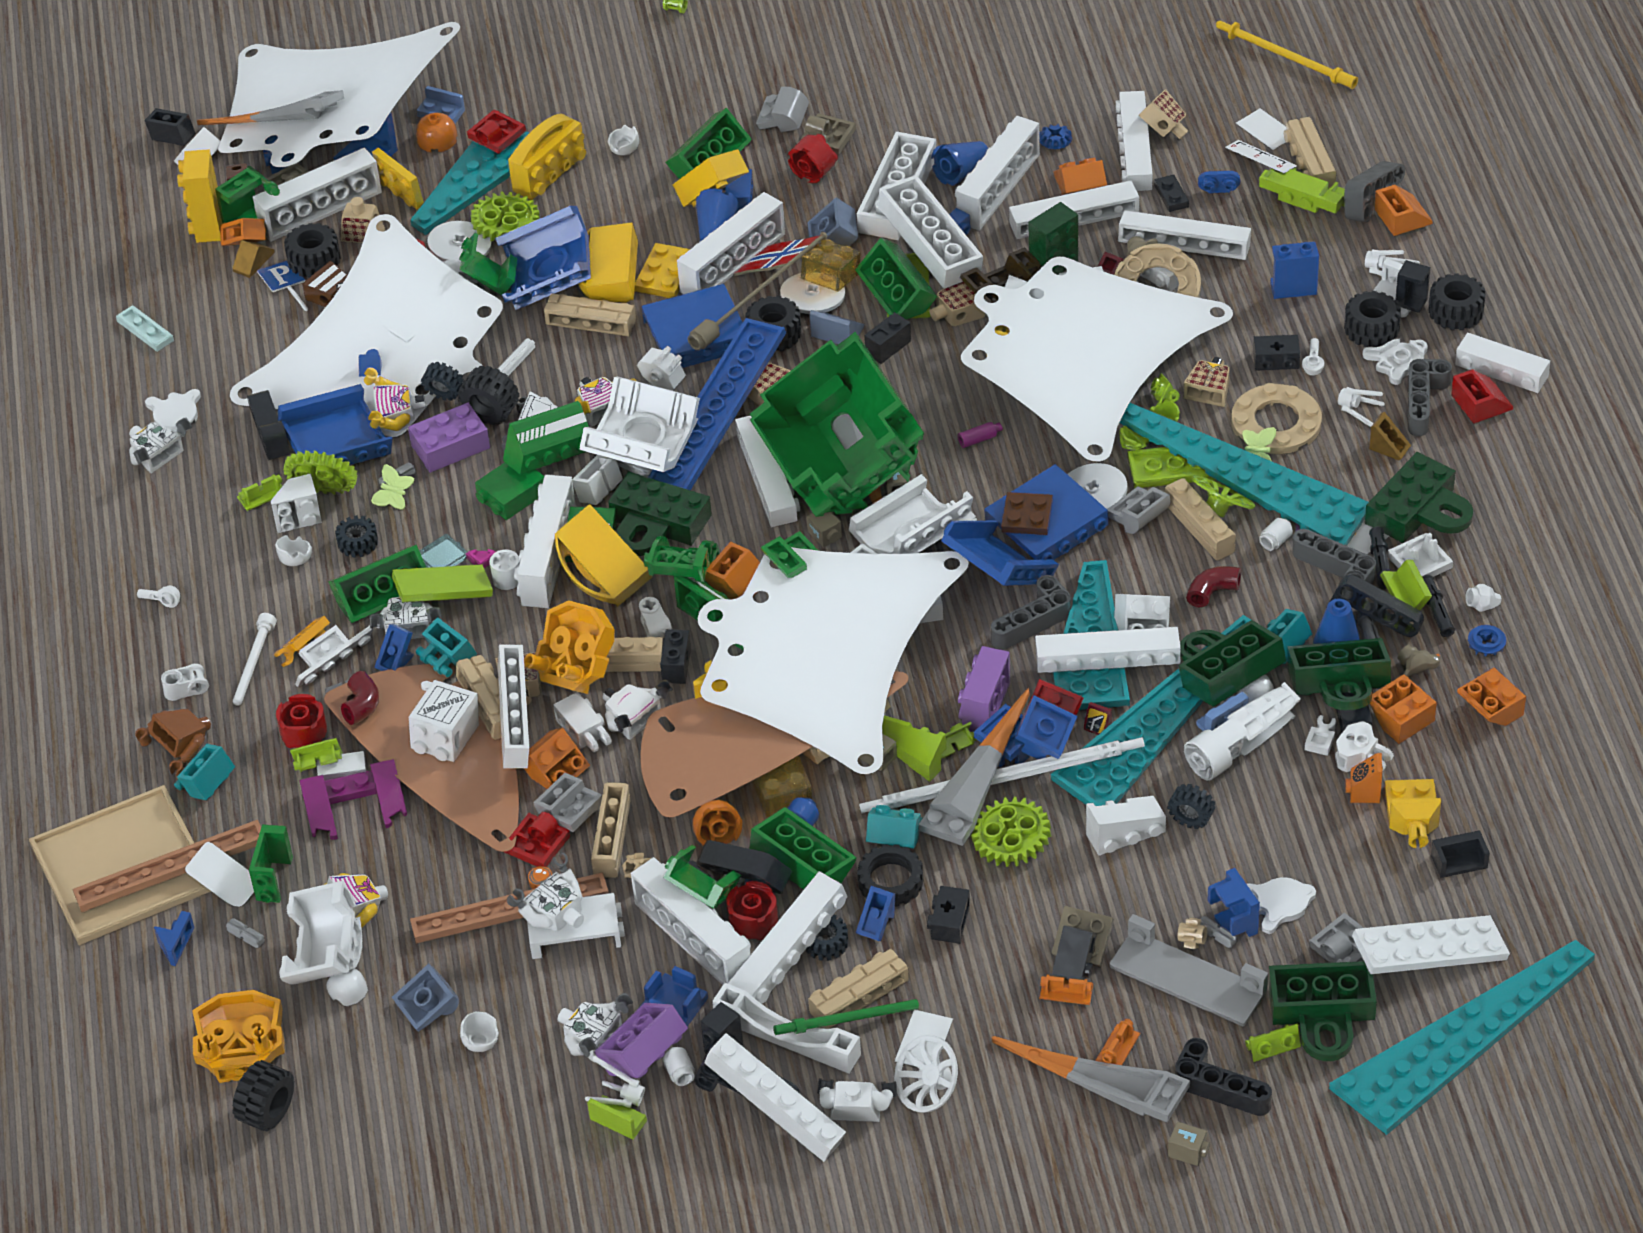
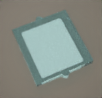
[419,533,467,568]

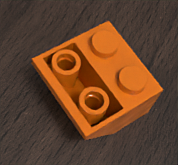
[1053,157,1107,195]
[1374,185,1433,236]
[705,541,760,600]
[1457,668,1526,726]
[1370,674,1437,744]
[524,727,590,789]

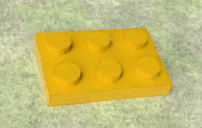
[372,148,424,211]
[634,243,690,298]

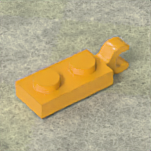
[274,616,330,667]

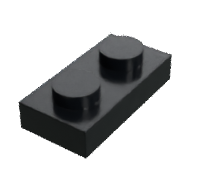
[1154,174,1189,212]

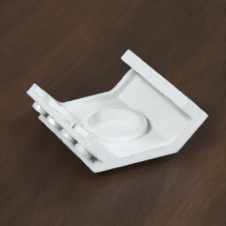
[580,376,700,472]
[849,474,976,554]

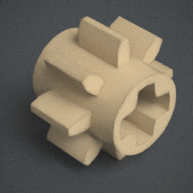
[622,852,651,882]
[1178,918,1207,949]

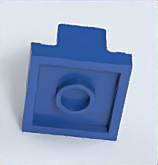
[1014,695,1077,759]
[974,704,1030,767]
[1208,868,1260,937]
[638,966,708,1027]

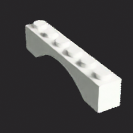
[712,983,861,1073]

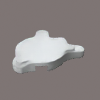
[1363,339,1428,385]
[145,389,201,438]
[1247,878,1316,934]

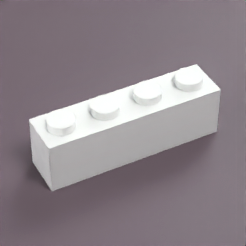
[1455,332,1550,393]

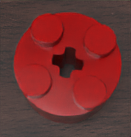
[787,134,838,184]
[276,694,327,748]
[727,881,778,941]

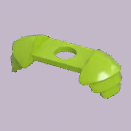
[1119,399,1180,450]

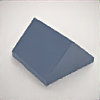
[810,310,865,344]

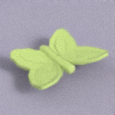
[1242,427,1276,461]
[371,464,414,510]

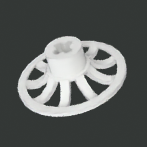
[894,1035,958,1113]

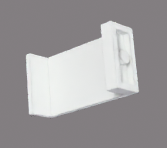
[527,893,625,959]

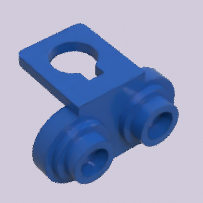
[1198,171,1241,193]

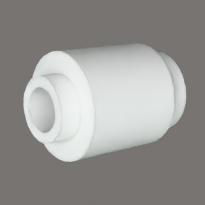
[1259,518,1293,551]
[663,1047,695,1086]

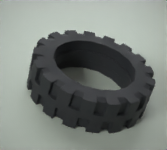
[857,844,924,907]

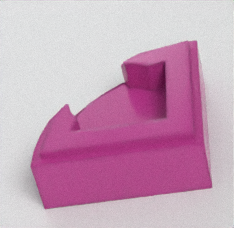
[466,549,496,568]

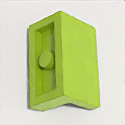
[1380,560,1432,610]
[587,1095,647,1140]

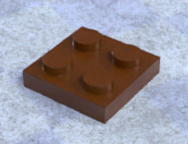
[1001,492,1053,535]

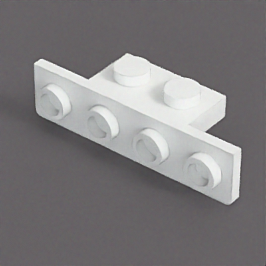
[295,625,373,687]

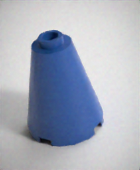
[931,141,988,186]
[696,189,738,242]
[1313,599,1360,644]

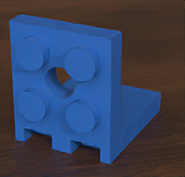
[333,112,398,161]

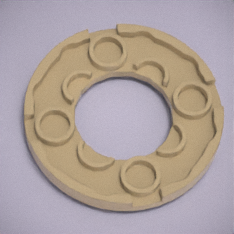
[1114,244,1201,298]
[1231,383,1322,454]

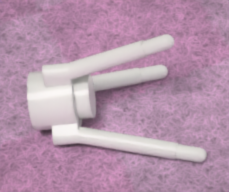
[1365,249,1420,276]
[1338,387,1385,427]
[585,1056,645,1108]

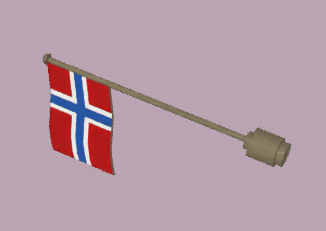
[687,232,827,350]

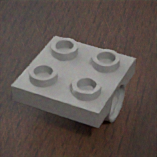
[1309,913,1364,963]

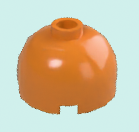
[416,113,457,152]
[692,800,742,846]

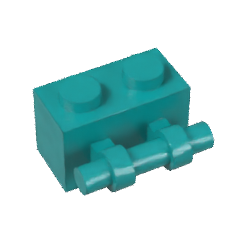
[1267,609,1313,664]
[416,617,477,677]
[174,744,235,801]
[866,805,923,849]

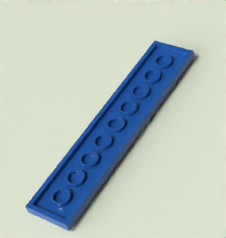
[648,318,786,490]

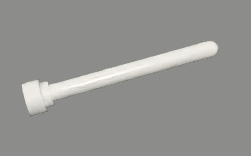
[233,613,277,706]

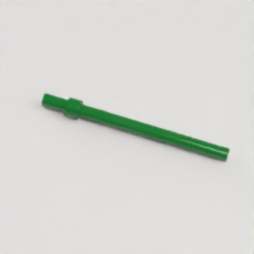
[247,166,280,196]
[773,999,919,1035]

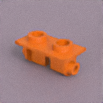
[1039,974,1093,1005]
[1095,1019,1140,1065]

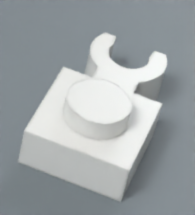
[1304,715,1336,756]

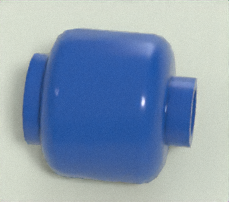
[787,797,819,826]

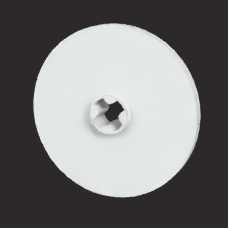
[427,221,491,261]
[780,272,845,314]
[1068,463,1128,509]

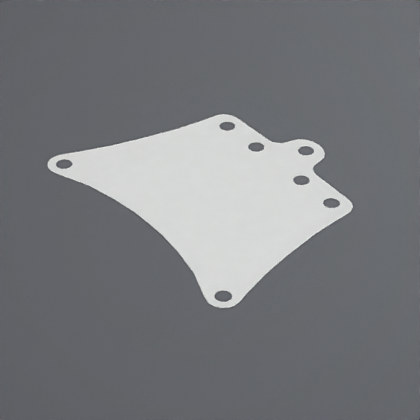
[218,22,460,167]
[230,214,503,437]
[961,257,1233,461]
[698,547,969,774]

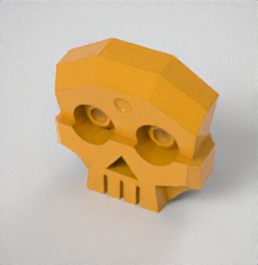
[524,600,614,694]
[192,990,285,1083]

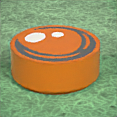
[528,866,552,889]

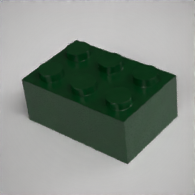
[1028,202,1078,275]

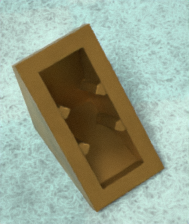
[232,240,275,278]
[1369,412,1411,460]

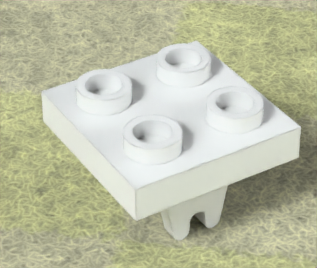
[1388,533,1453,577]

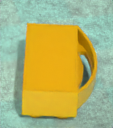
[508,114,586,200]
[177,149,222,243]
[578,223,638,303]
[555,504,652,607]

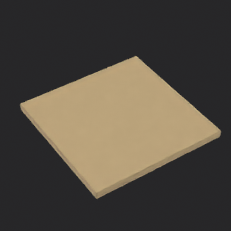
[29,785,211,945]

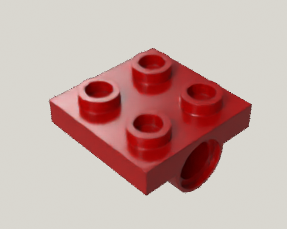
[467,109,526,154]
[1026,679,1084,715]
[504,812,570,867]

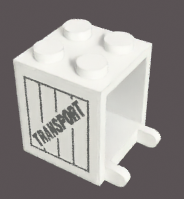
[409,680,479,762]

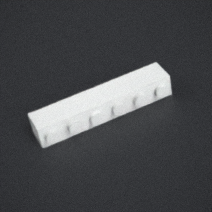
[1115,91,1152,191]
[1009,180,1139,239]
[1118,210,1251,260]
[735,416,800,527]
[1035,627,1181,673]
[497,645,529,768]
[728,871,847,1004]
[704,1033,846,1162]

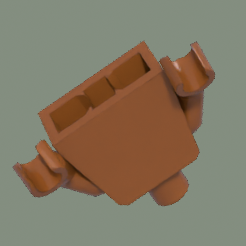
[135,709,211,776]

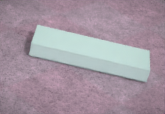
[116,305,174,352]

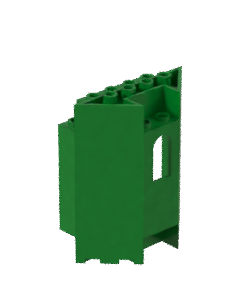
[750,332,924,517]

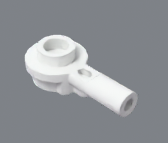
[1302,338,1324,375]
[137,585,181,608]

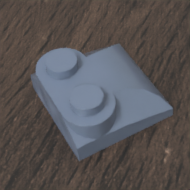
[392,964,459,1032]

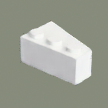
[1086,796,1166,855]

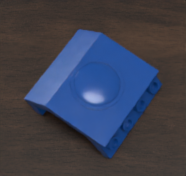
[495,206,591,310]

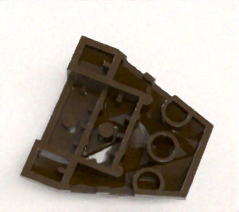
[960,247,1041,303]

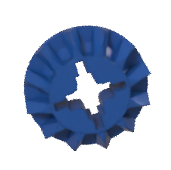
[1039,123,1072,149]
[1468,625,1506,657]

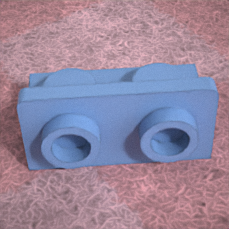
[417,86,465,124]
[1196,692,1249,731]

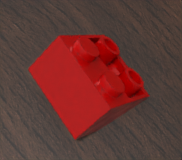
[1451,369,1513,424]

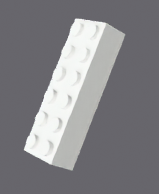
[955,116,1040,231]
[857,132,936,240]
[253,147,382,242]
[878,175,983,289]
[677,192,785,294]
[514,475,576,608]
[631,857,751,985]

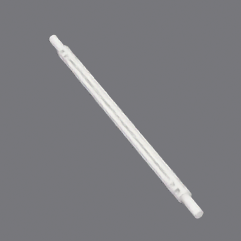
[859,737,1145,813]

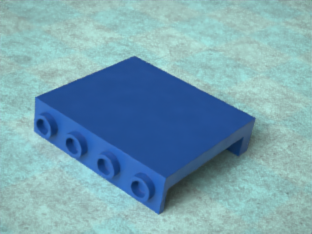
[641,284,743,368]
[278,384,393,465]
[984,464,1108,560]
[941,520,1059,586]

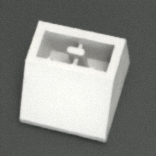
[271,474,322,533]
[1114,594,1170,630]

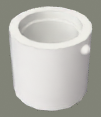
[489,550,520,590]

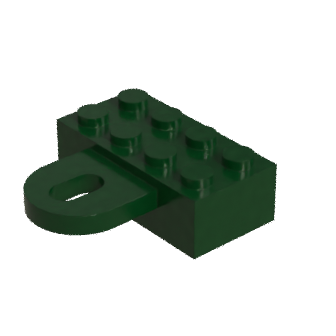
[1365,452,1473,543]
[608,472,712,556]
[1178,620,1286,707]
[1288,638,1391,710]
[1268,961,1377,1061]

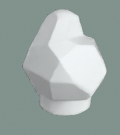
[1466,584,1502,612]

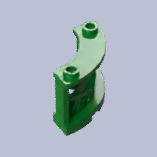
[644,536,720,581]

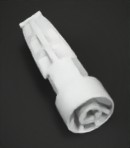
[1184,682,1301,781]

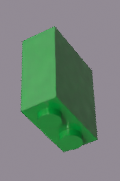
[475,462,545,521]

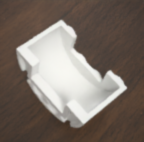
[279,881,362,984]

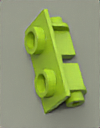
[1150,373,1180,403]
[237,474,283,511]
[941,722,976,760]
[290,738,343,772]
[1245,1024,1301,1062]

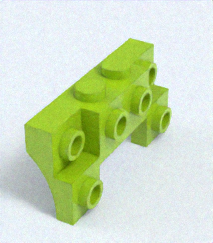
[1259,168,1345,213]

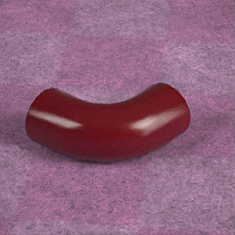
[1186,566,1242,608]
[341,671,379,725]

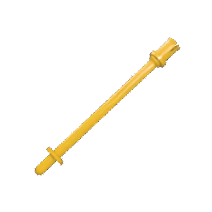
[1216,21,1358,89]

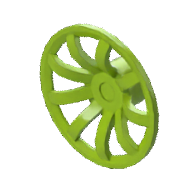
[1192,475,1255,518]

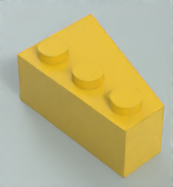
[673,149,749,207]

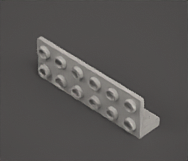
[1110,914,1268,1026]

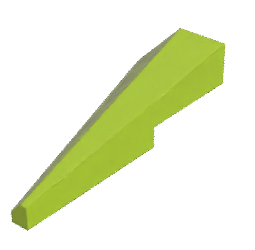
[882,715,947,782]

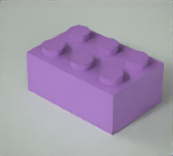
[408,402,490,473]
[958,646,1010,732]
[594,1003,688,1078]

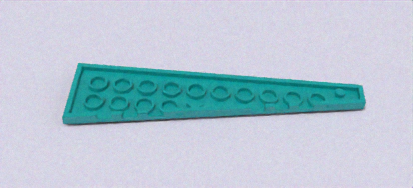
[1119,402,1368,546]
[1051,615,1251,806]
[1329,940,1595,1135]

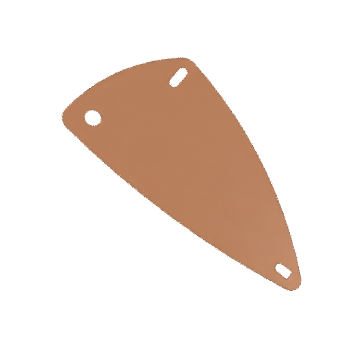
[324,663,519,852]
[641,671,908,817]

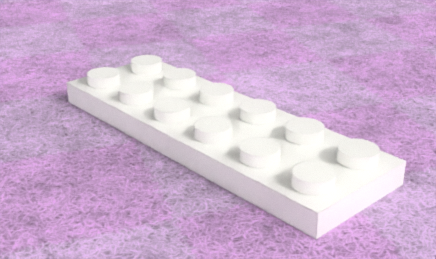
[1352,915,1510,974]

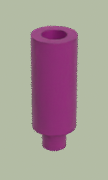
[957,421,1003,449]

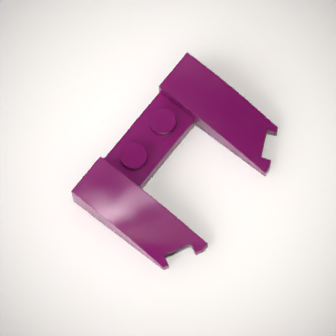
[299,759,407,840]

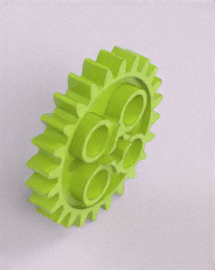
[471,192,540,242]
[283,450,358,495]
[971,797,1051,867]

